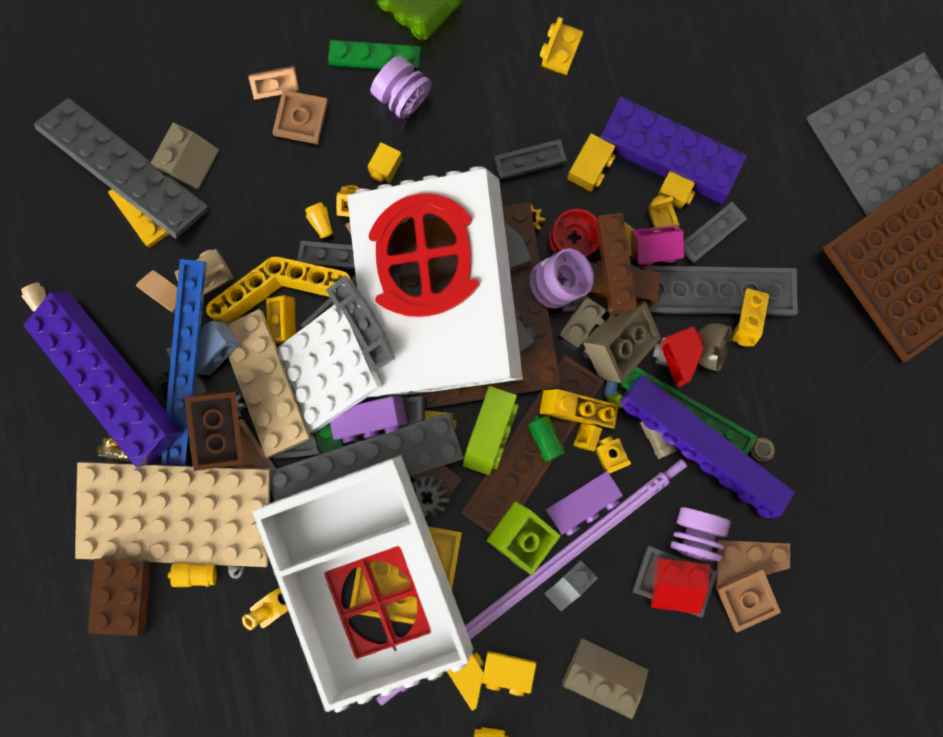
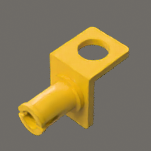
[243,587,289,630]

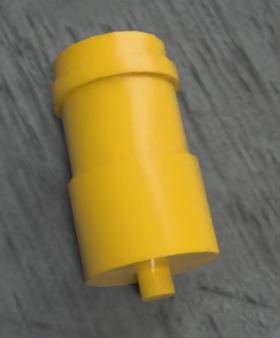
[168,563,217,587]

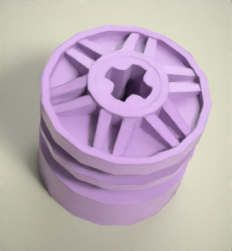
[371,55,432,119]
[530,248,594,309]
[670,507,731,562]

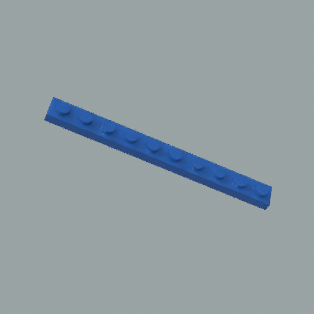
[161,259,207,466]

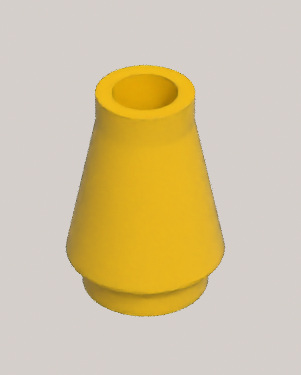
[305,203,333,239]

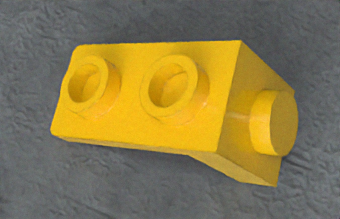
[731,289,769,346]

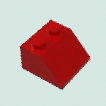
[659,327,704,389]
[651,558,710,614]

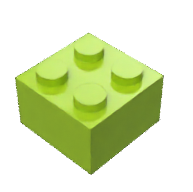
[487,502,560,575]

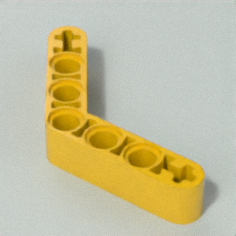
[206,257,355,324]

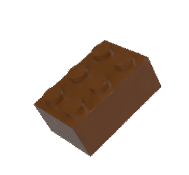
[184,389,244,471]
[88,558,151,636]

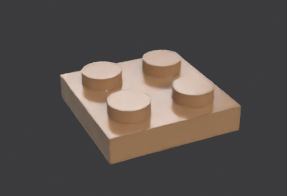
[272,90,328,144]
[716,567,781,632]

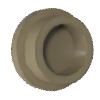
[750,438,775,462]

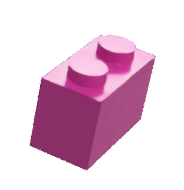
[631,225,684,266]

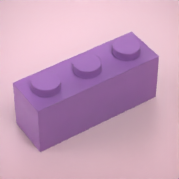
[330,396,408,443]
[545,471,623,536]

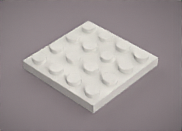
[277,305,382,433]

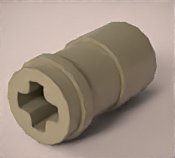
[640,421,678,459]

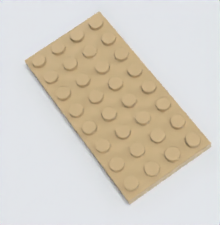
[75,461,271,567]

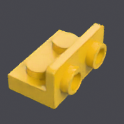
[540,17,583,75]

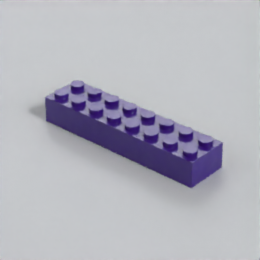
[23,292,182,467]

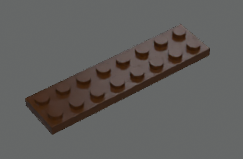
[461,355,605,534]

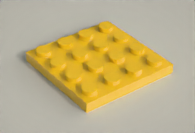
[350,527,462,624]

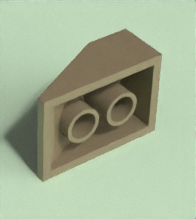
[583,301,661,383]

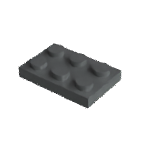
[632,546,718,618]

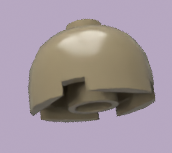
[698,323,732,371]

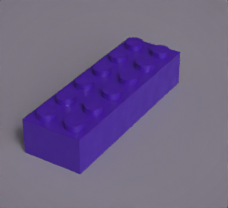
[600,97,747,204]

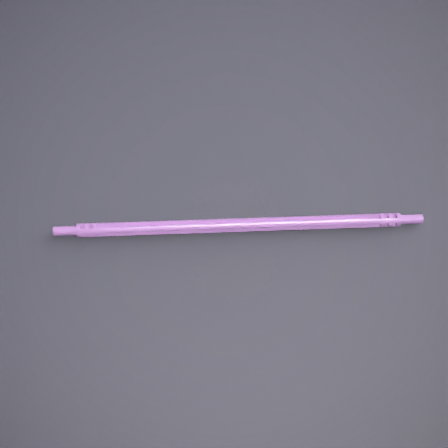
[376,459,687,705]

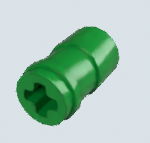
[527,415,565,462]

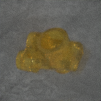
[97,435,131,462]

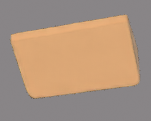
[249,66,299,99]
[136,270,177,314]

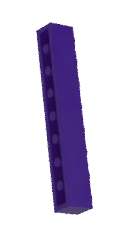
[619,375,795,518]

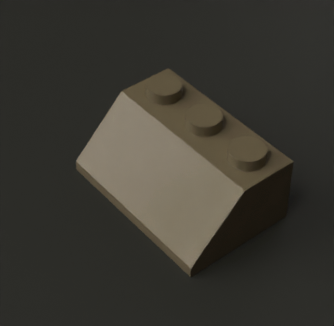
[562,638,648,719]

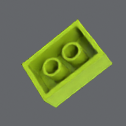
[463,386,519,476]

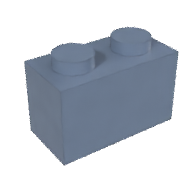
[196,321,240,375]

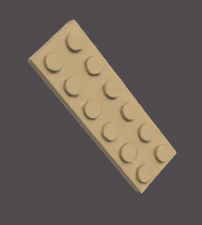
[227,309,312,458]

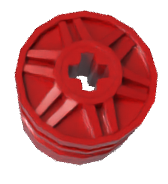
[547,209,599,259]

